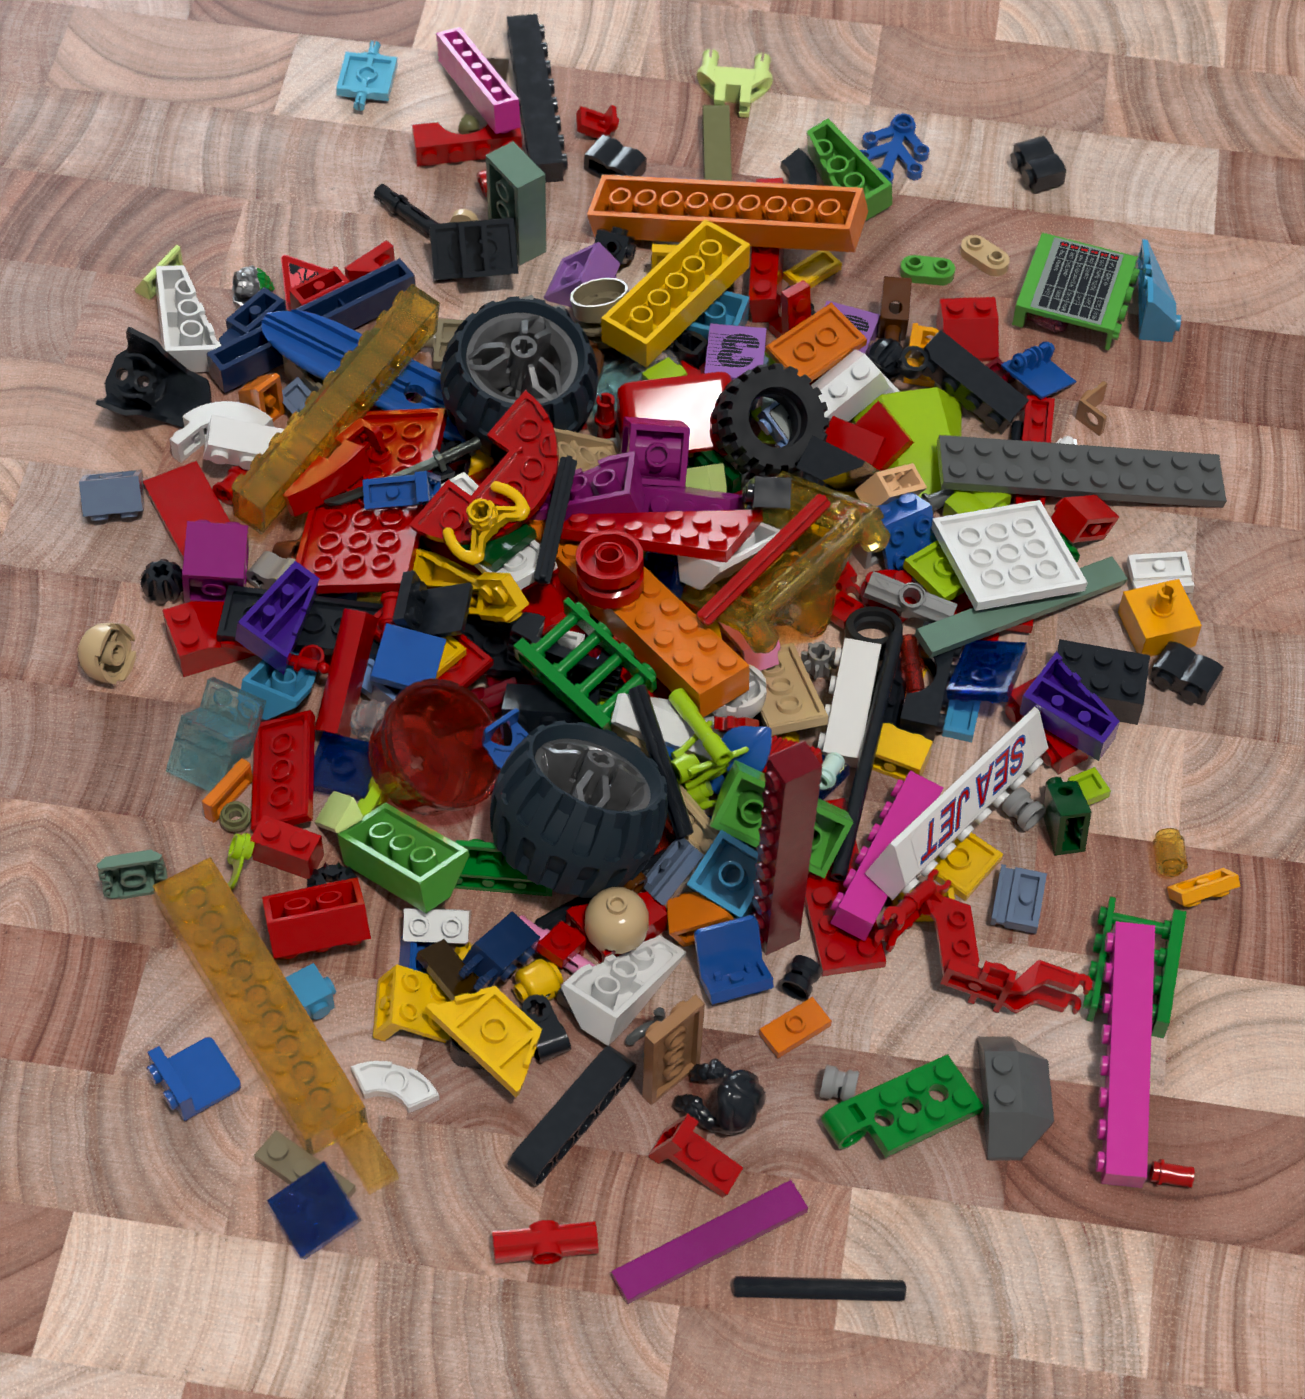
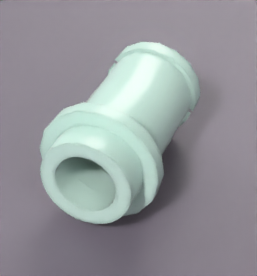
[820,752,845,790]

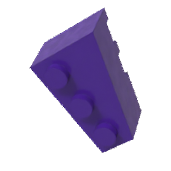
[235,561,319,675]

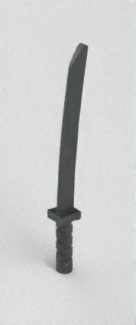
[324,436,482,506]

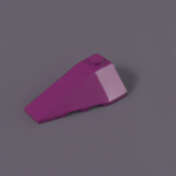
[529,451,645,521]

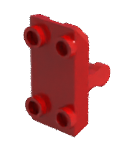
[521,566,578,635]

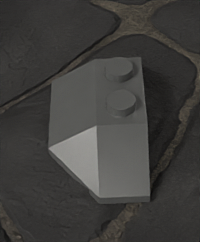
[977,1037,1054,1160]

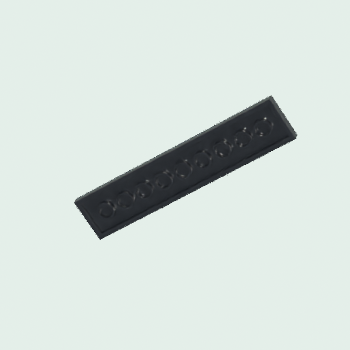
[217,585,522,679]

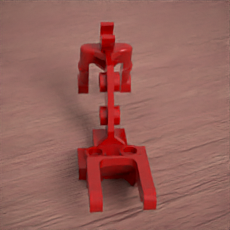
[872,869,1093,1015]

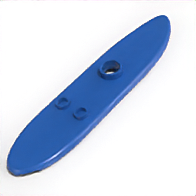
[261,309,479,450]

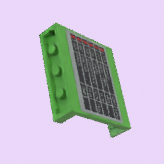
[1012,232,1140,350]

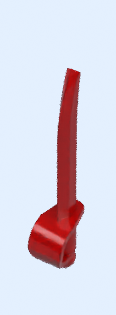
[220,641,330,674]

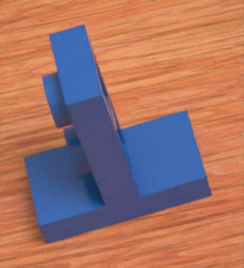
[362,471,441,510]

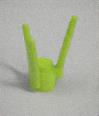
[671,720,749,784]
[681,764,730,810]

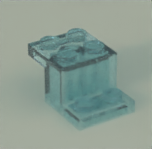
[166,677,267,792]

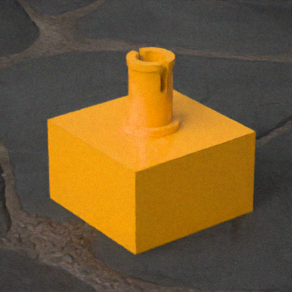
[1118,579,1202,657]

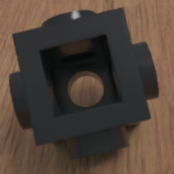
[594,226,637,267]

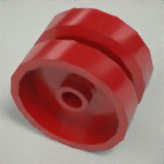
[576,530,644,609]

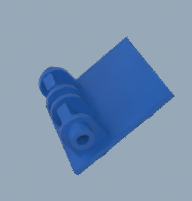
[1001,341,1077,399]

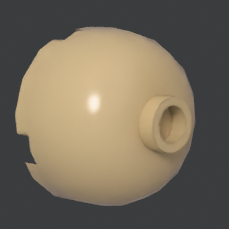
[78,623,136,684]
[585,887,649,954]

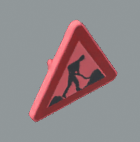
[281,255,328,311]

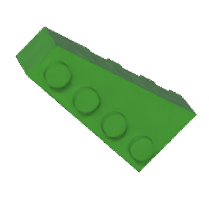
[807,118,892,221]

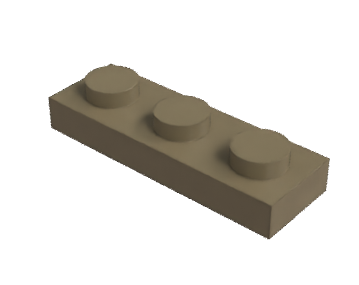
[254,1130,356,1216]

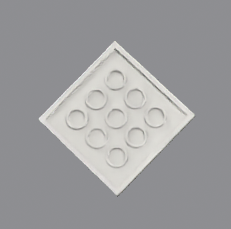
[931,500,1088,611]

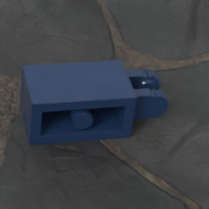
[218,287,286,346]
[458,911,541,992]

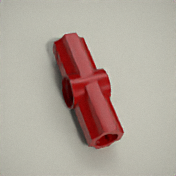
[492,1220,599,1265]

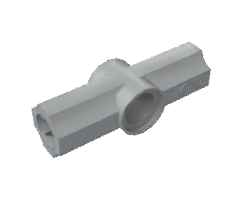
[863,571,957,623]

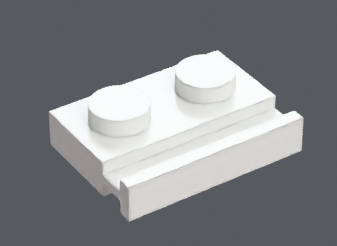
[1126,551,1195,593]

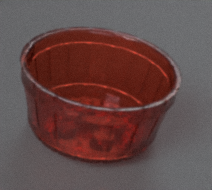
[368,679,505,816]

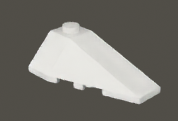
[611,693,726,764]
[561,935,686,1046]

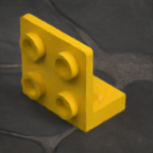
[373,964,450,1043]

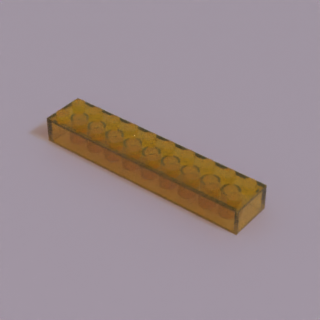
[232,284,440,535]
[153,857,368,1155]

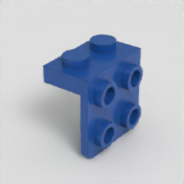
[863,492,937,571]
[694,915,774,1004]
[146,1037,241,1121]

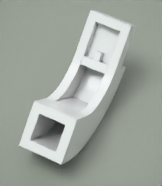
[170,401,274,463]

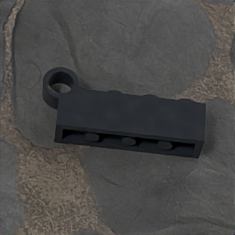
[897,330,1029,435]

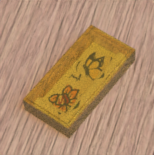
[336,1121,399,1195]

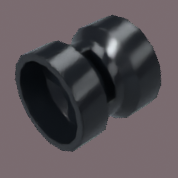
[779,955,822,1001]

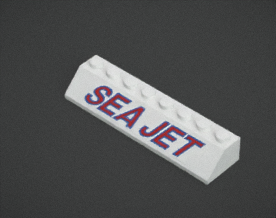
[865,707,1048,900]

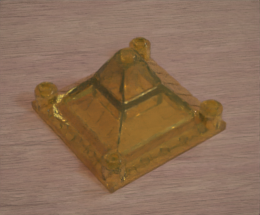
[660,471,890,654]

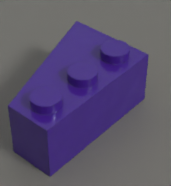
[1019,651,1120,761]

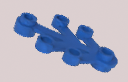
[860,113,930,185]

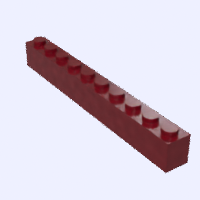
[750,740,822,955]

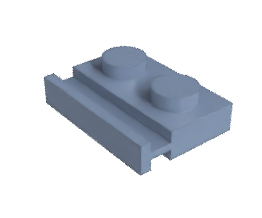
[644,837,704,905]
[990,864,1047,934]

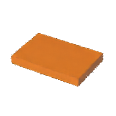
[765,302,867,382]

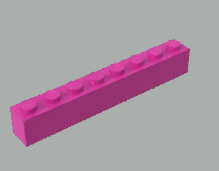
[1096,921,1155,1188]

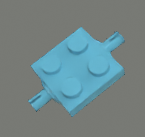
[336,41,398,111]

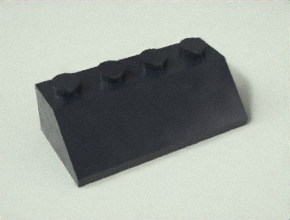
[796,435,879,492]

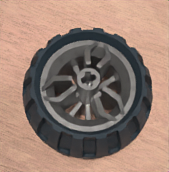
[440,296,598,458]
[490,721,668,898]

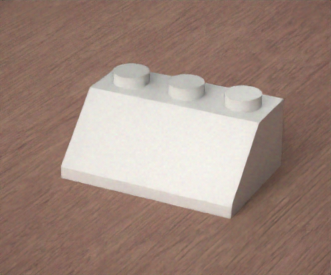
[811,349,890,433]
[677,522,780,590]

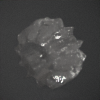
[350,698,403,747]

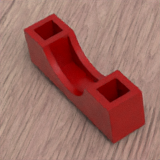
[412,122,522,167]

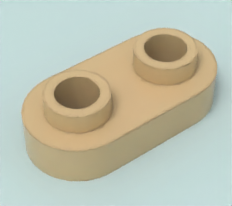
[960,235,1010,277]

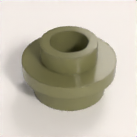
[219,801,251,832]

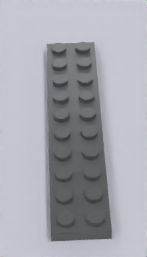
[937,435,1227,508]

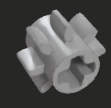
[801,641,837,679]

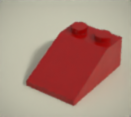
[162,601,256,677]

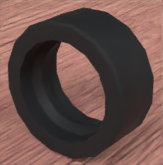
[844,606,903,661]

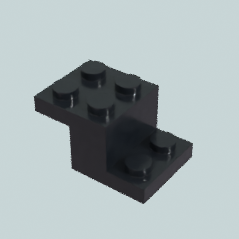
[429,217,519,280]

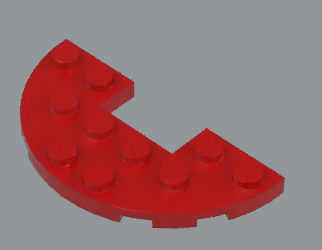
[409,390,559,545]

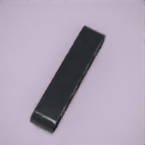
[508,1045,637,1186]

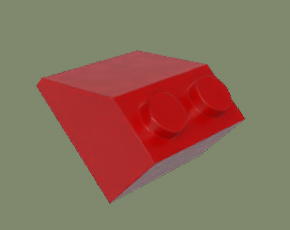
[936,297,999,362]

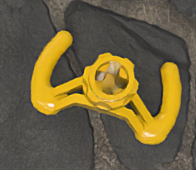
[443,481,530,565]

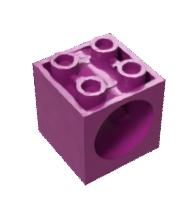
[621,416,690,487]
[182,520,249,602]

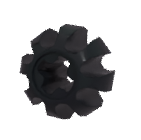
[866,338,907,380]
[140,559,183,604]

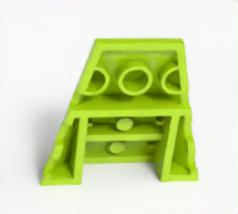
[851,387,962,498]

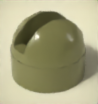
[458,114,480,134]

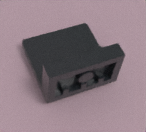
[393,570,473,638]

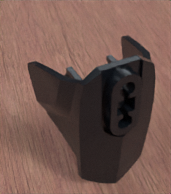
[95,327,212,428]

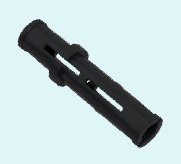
[374,184,439,237]

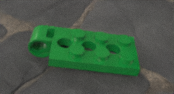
[821,1054,984,1158]

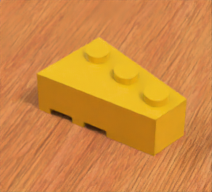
[413,549,491,616]

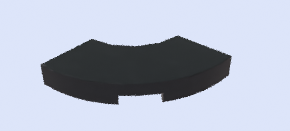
[781,148,817,185]

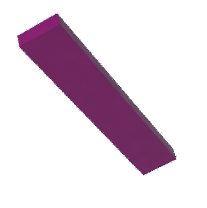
[611,1180,808,1305]

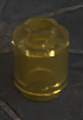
[1153,828,1188,877]

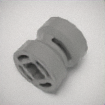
[1002,787,1046,831]
[820,1065,859,1102]

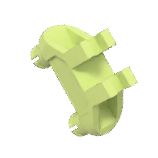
[697,49,773,118]

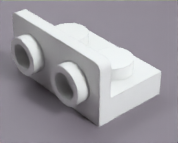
[403,908,471,943]

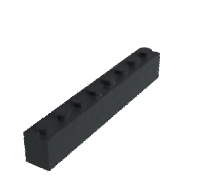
[506,14,568,183]

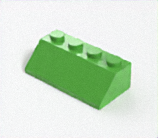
[710,760,853,878]
[337,802,469,913]

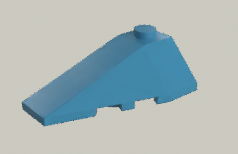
[1138,239,1181,342]
[239,651,317,720]

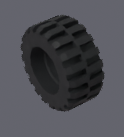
[712,363,829,478]

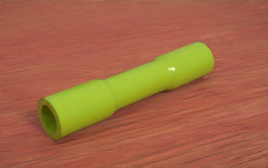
[669,688,733,766]

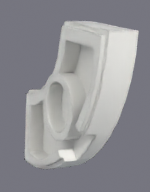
[351,1061,439,1113]

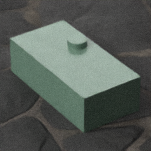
[486,142,547,266]

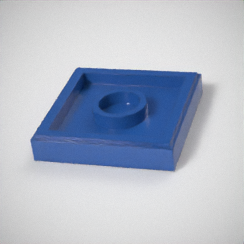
[370,623,446,697]

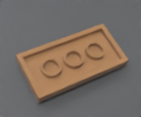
[642,994,705,1105]

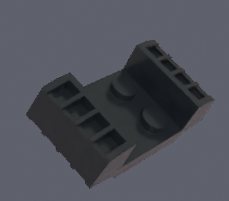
[506,612,623,701]

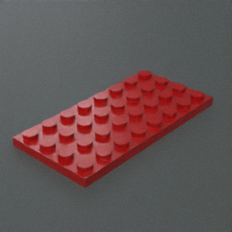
[296,408,448,594]

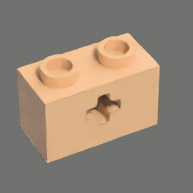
[855,463,927,512]

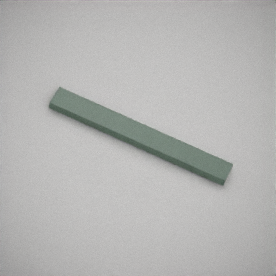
[914,556,1128,658]

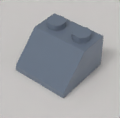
[79,469,144,521]

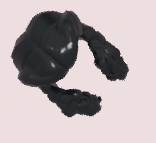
[673,1058,766,1135]

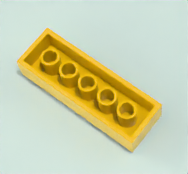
[601,219,750,368]

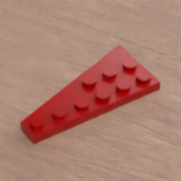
[561,509,763,563]

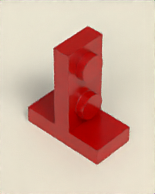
[769,280,811,338]
[648,1114,743,1198]

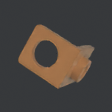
[1076,381,1107,436]

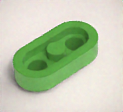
[900,255,955,286]

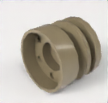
[570,278,629,349]

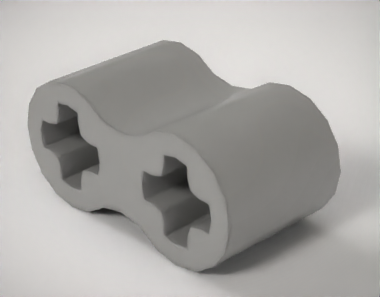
[246,551,296,590]

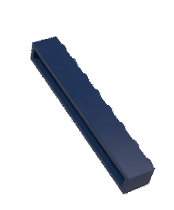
[206,258,416,393]

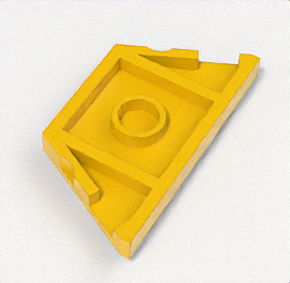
[425,986,542,1097]

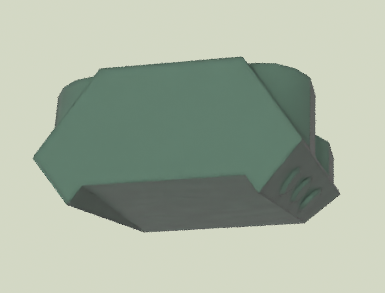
[96,850,169,900]

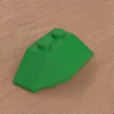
[454,839,553,897]

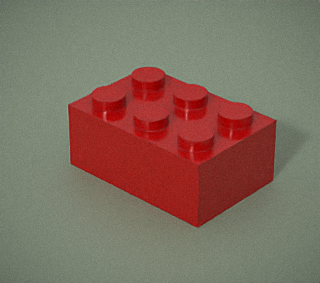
[262,877,371,959]

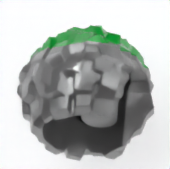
[232,265,275,307]

